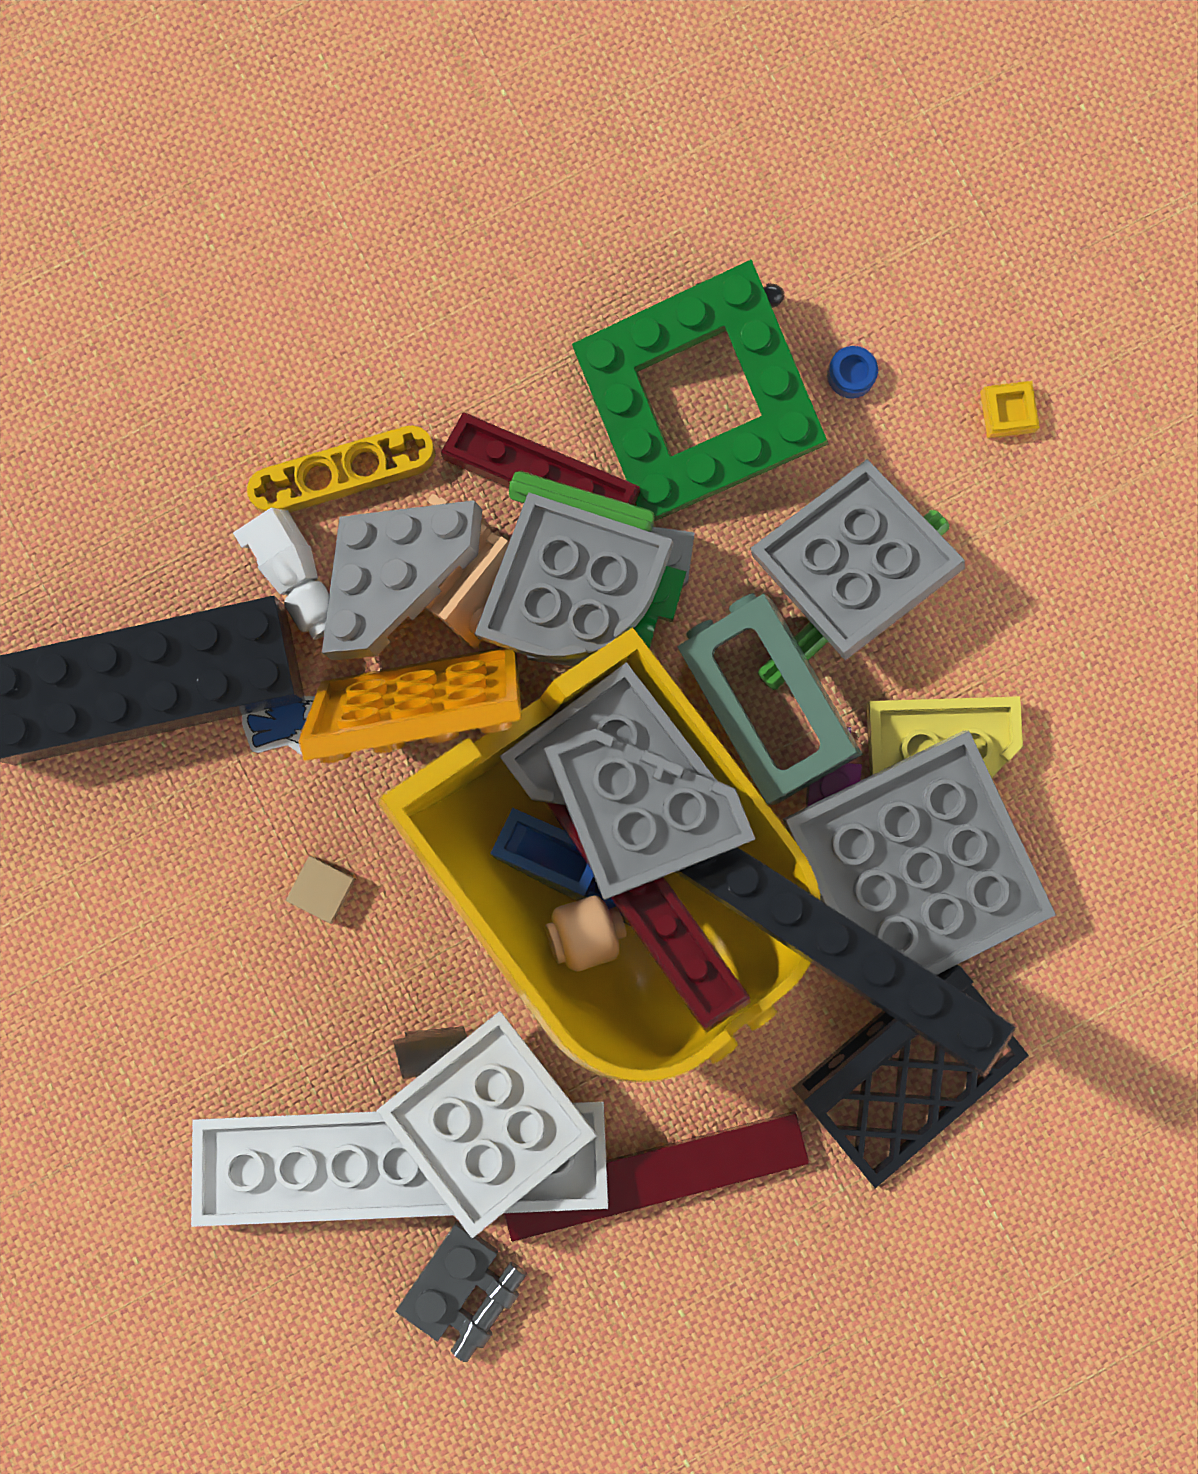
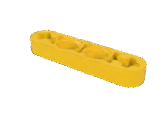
[247,425,435,513]

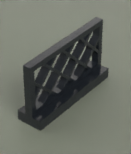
[792,965,1029,1188]

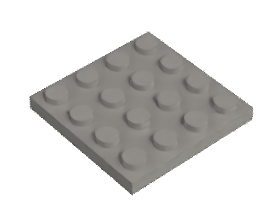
[782,731,1056,1006]

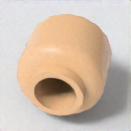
[545,896,627,971]

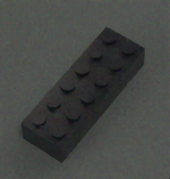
[0,595,305,765]

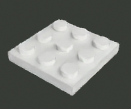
[376,1011,597,1238]

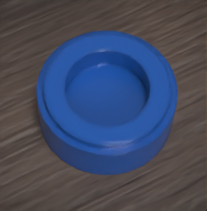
[827,346,878,398]

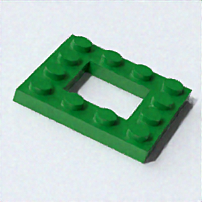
[572,259,829,521]

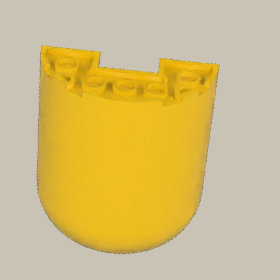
[378,627,821,1083]

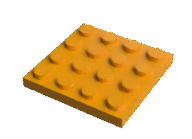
[298,647,521,764]

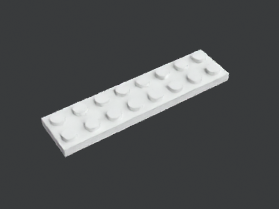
[191,1102,608,1227]

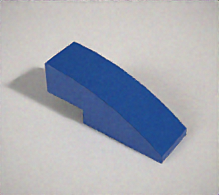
[490,808,630,926]

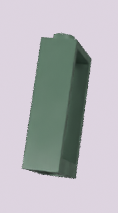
[677,593,863,805]

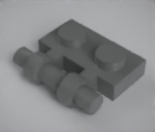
[395,1221,527,1363]

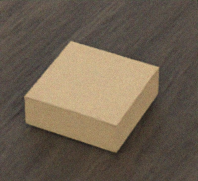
[285,856,356,924]

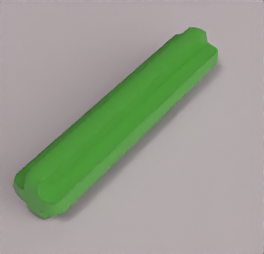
[509,471,654,532]

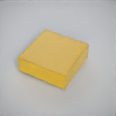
[980,381,1040,439]

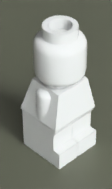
[233,507,329,640]

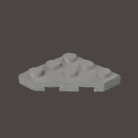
[322,500,482,660]
[500,662,717,805]
[545,728,755,900]

